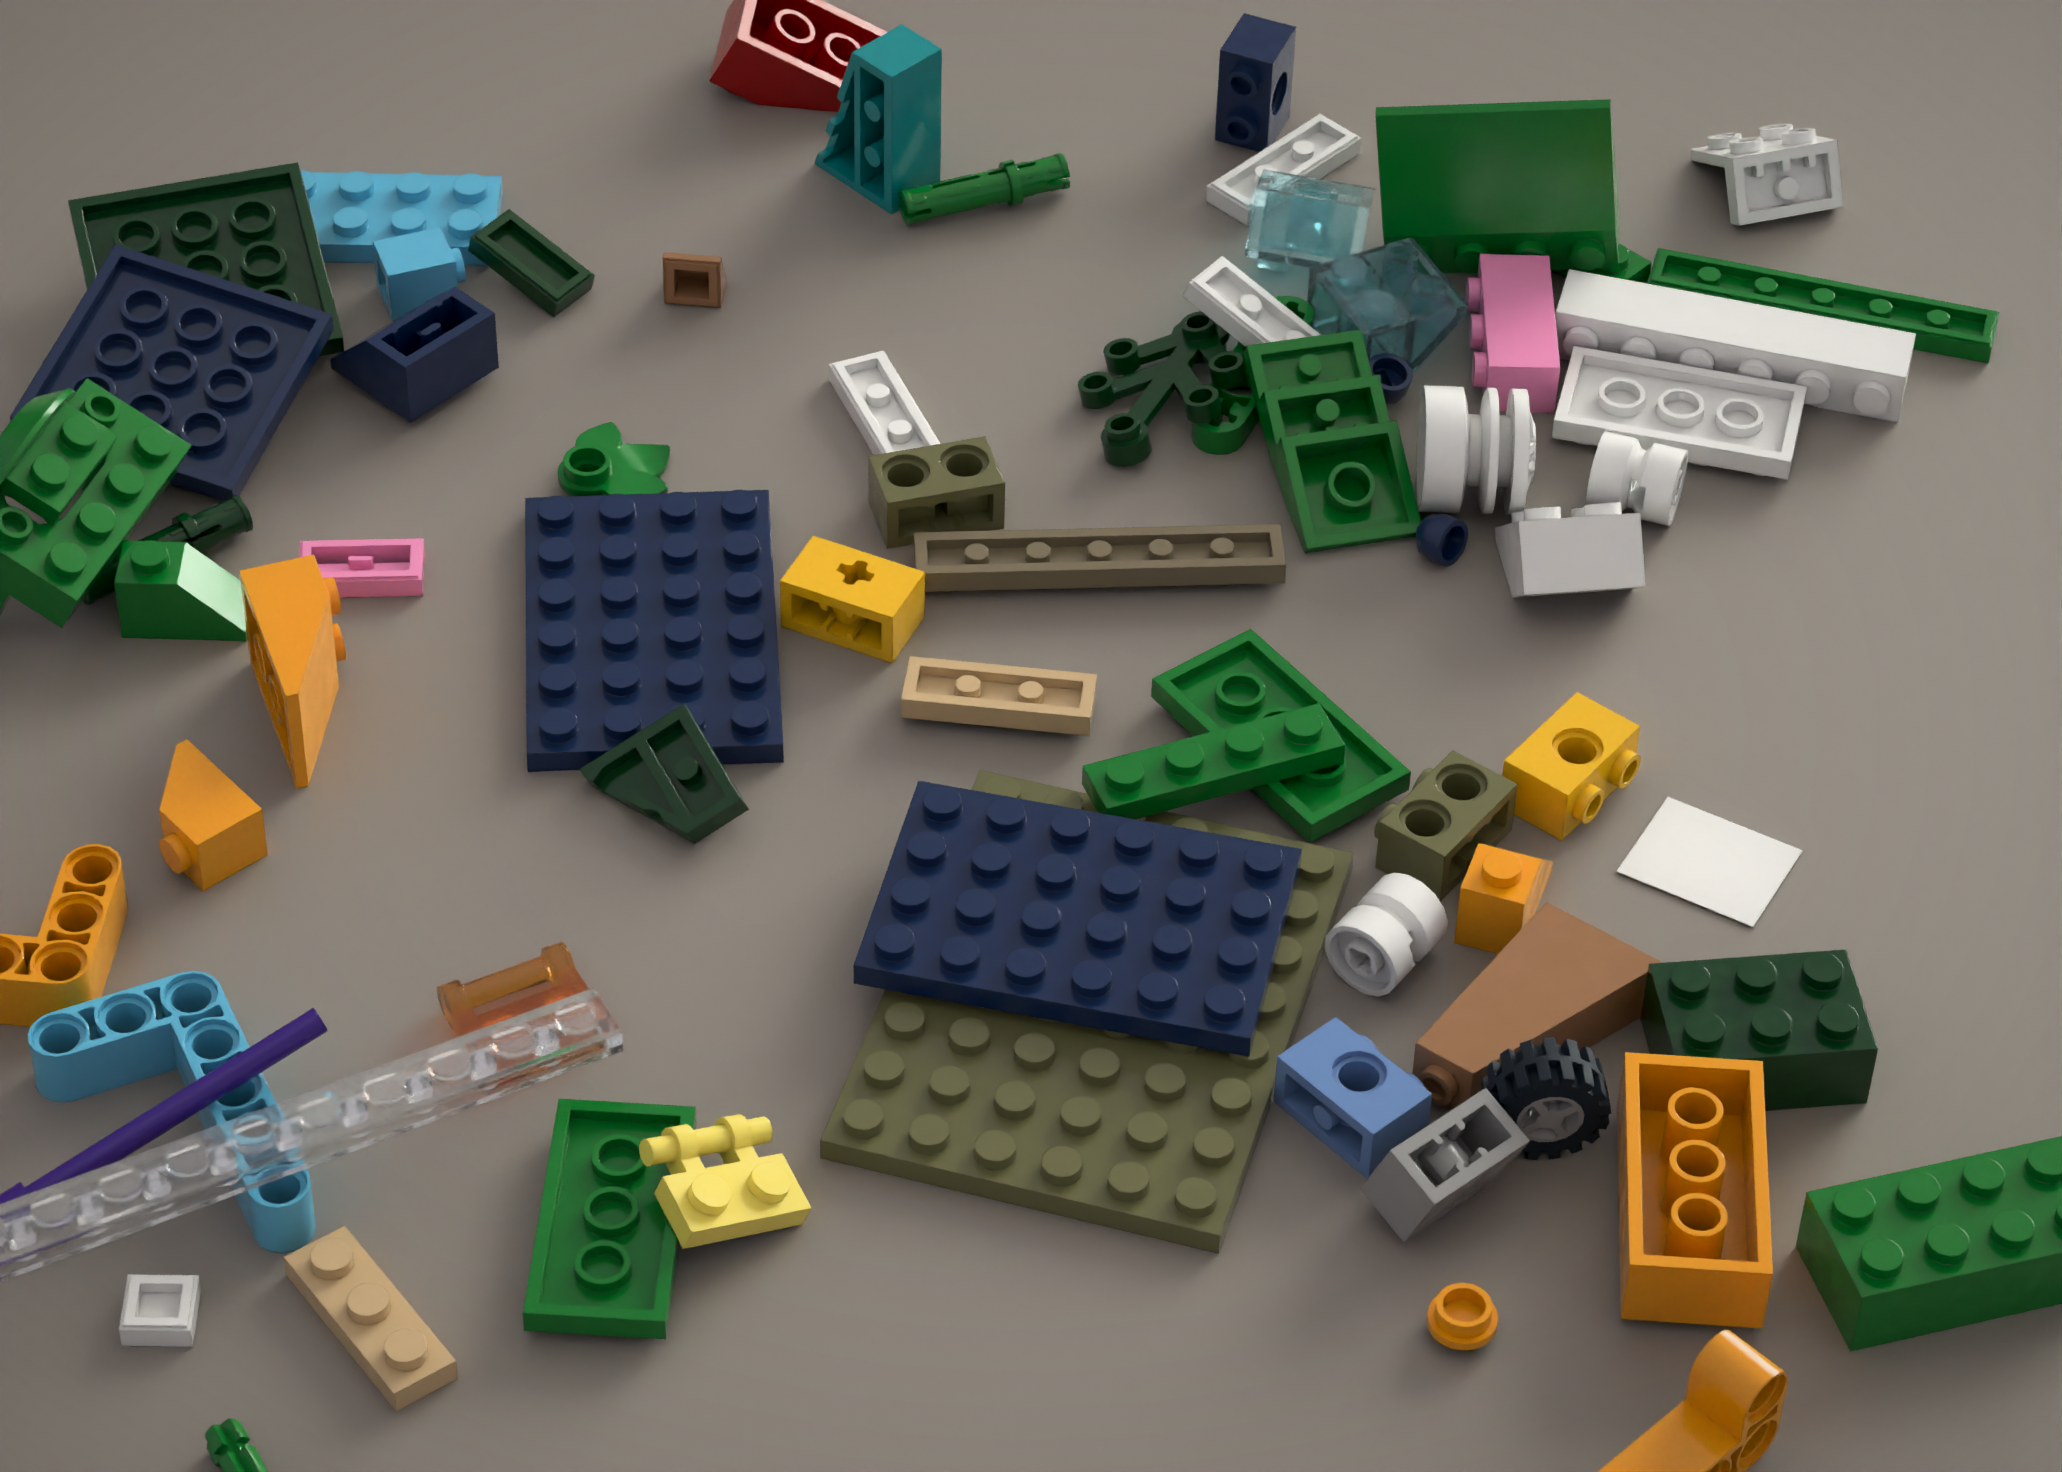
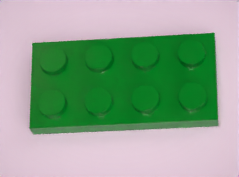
[1151,628,1411,843]
[523,1099,697,1340]

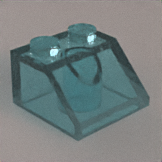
[1245,169,1376,281]

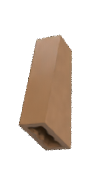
[1412,902,1660,1110]

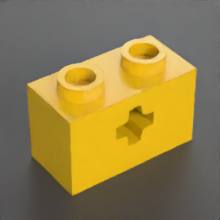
[780,535,925,663]

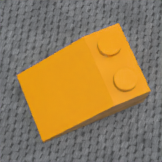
[239,554,346,789]

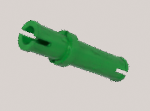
[898,153,1070,225]

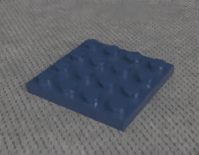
[10,244,334,501]

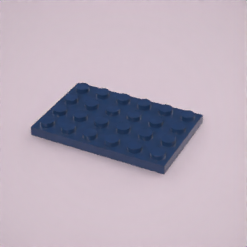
[525,490,784,772]
[854,781,1302,1057]

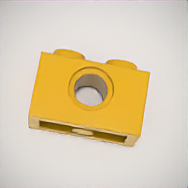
[1502,692,1641,841]

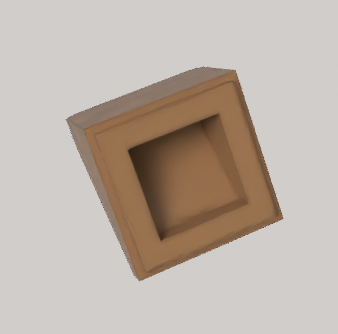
[662,252,727,307]

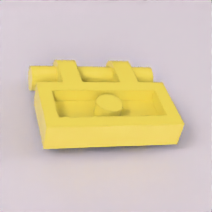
[639,1114,811,1249]

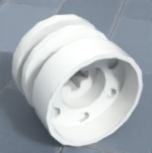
[1416,386,1536,515]

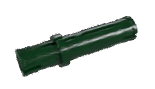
[83,495,253,605]

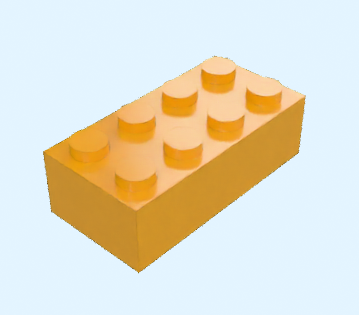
[1616,1052,1773,1328]

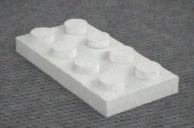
[1552,346,1807,480]

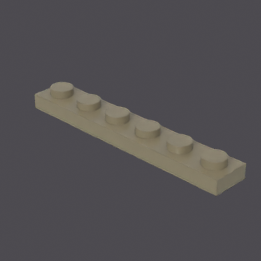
[914,524,1286,592]

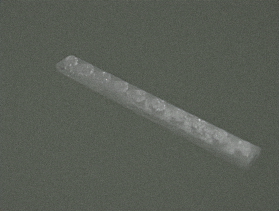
[0,988,623,1282]

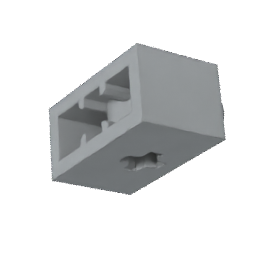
[1360,1088,1530,1242]

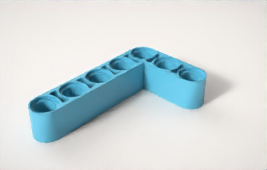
[28,971,316,1253]

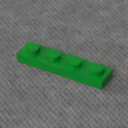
[1082,703,1345,819]

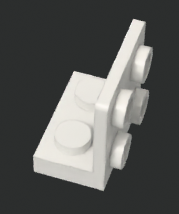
[1690,124,1844,226]

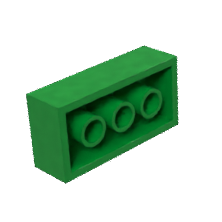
[1796,1136,2062,1352]

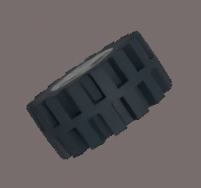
[1481,1037,1611,1160]

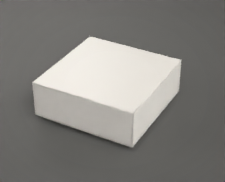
[119,1275,201,1347]

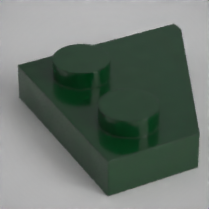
[580,703,749,844]

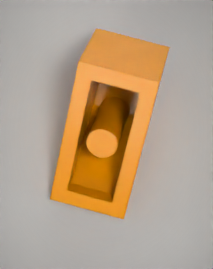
[159,739,268,891]
[1454,843,1553,954]

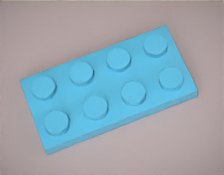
[301,170,503,265]

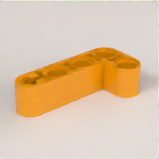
[1598,1330,1788,1472]

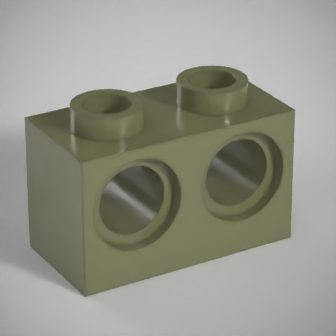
[868,436,1005,549]
[1374,750,1517,902]

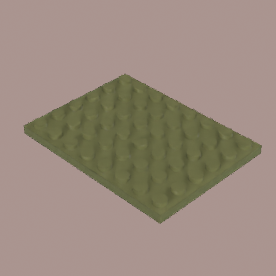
[820,770,1354,1254]

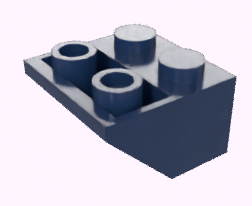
[330,287,499,422]

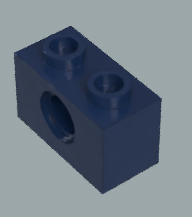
[1215,13,1296,152]

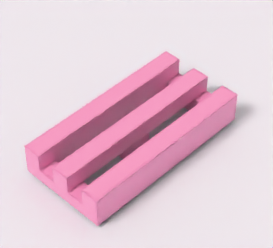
[299,538,425,598]

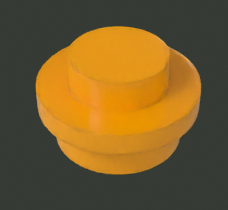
[1427,1283,1498,1351]

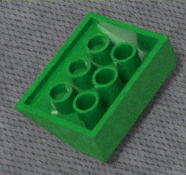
[1375,99,1620,275]

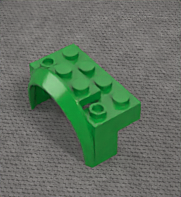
[0,378,192,628]

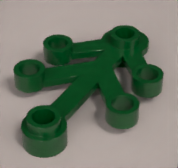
[1078,311,1247,467]

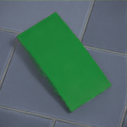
[1243,330,1421,553]

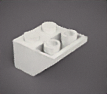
[1495,502,1646,598]

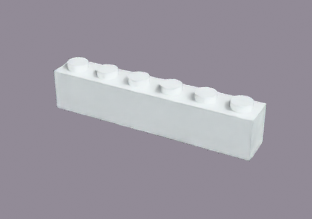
[1555,269,1916,423]

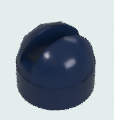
[1369,353,1413,404]
[1416,513,1468,566]

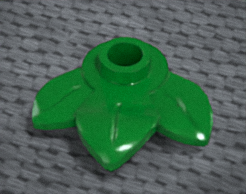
[558,422,670,496]

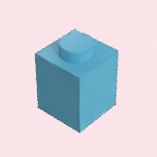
[373,227,466,321]

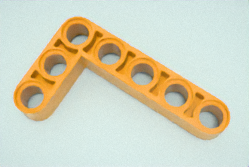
[0,844,128,1027]

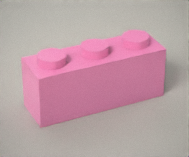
[1466,254,1560,413]

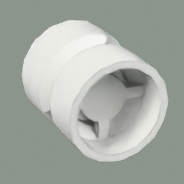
[1586,431,1688,526]
[1325,873,1448,997]

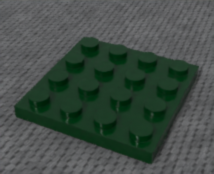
[68,162,344,357]

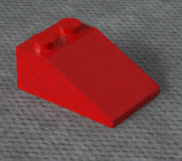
[709,0,887,112]

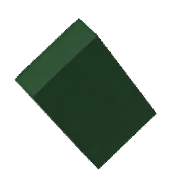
[468,209,595,317]

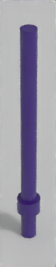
[0,1008,328,1236]

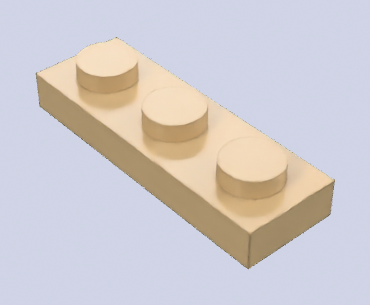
[901,656,1097,736]
[284,1225,458,1412]

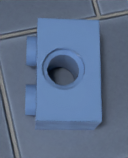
[1273,1017,1432,1179]

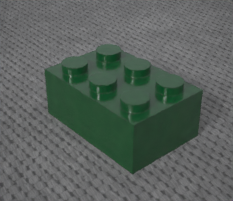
[1640,949,1878,1111]

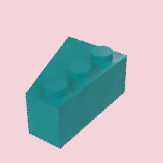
[814,24,942,215]

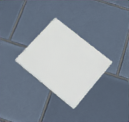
[1616,797,1803,927]

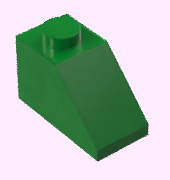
[114,540,247,641]

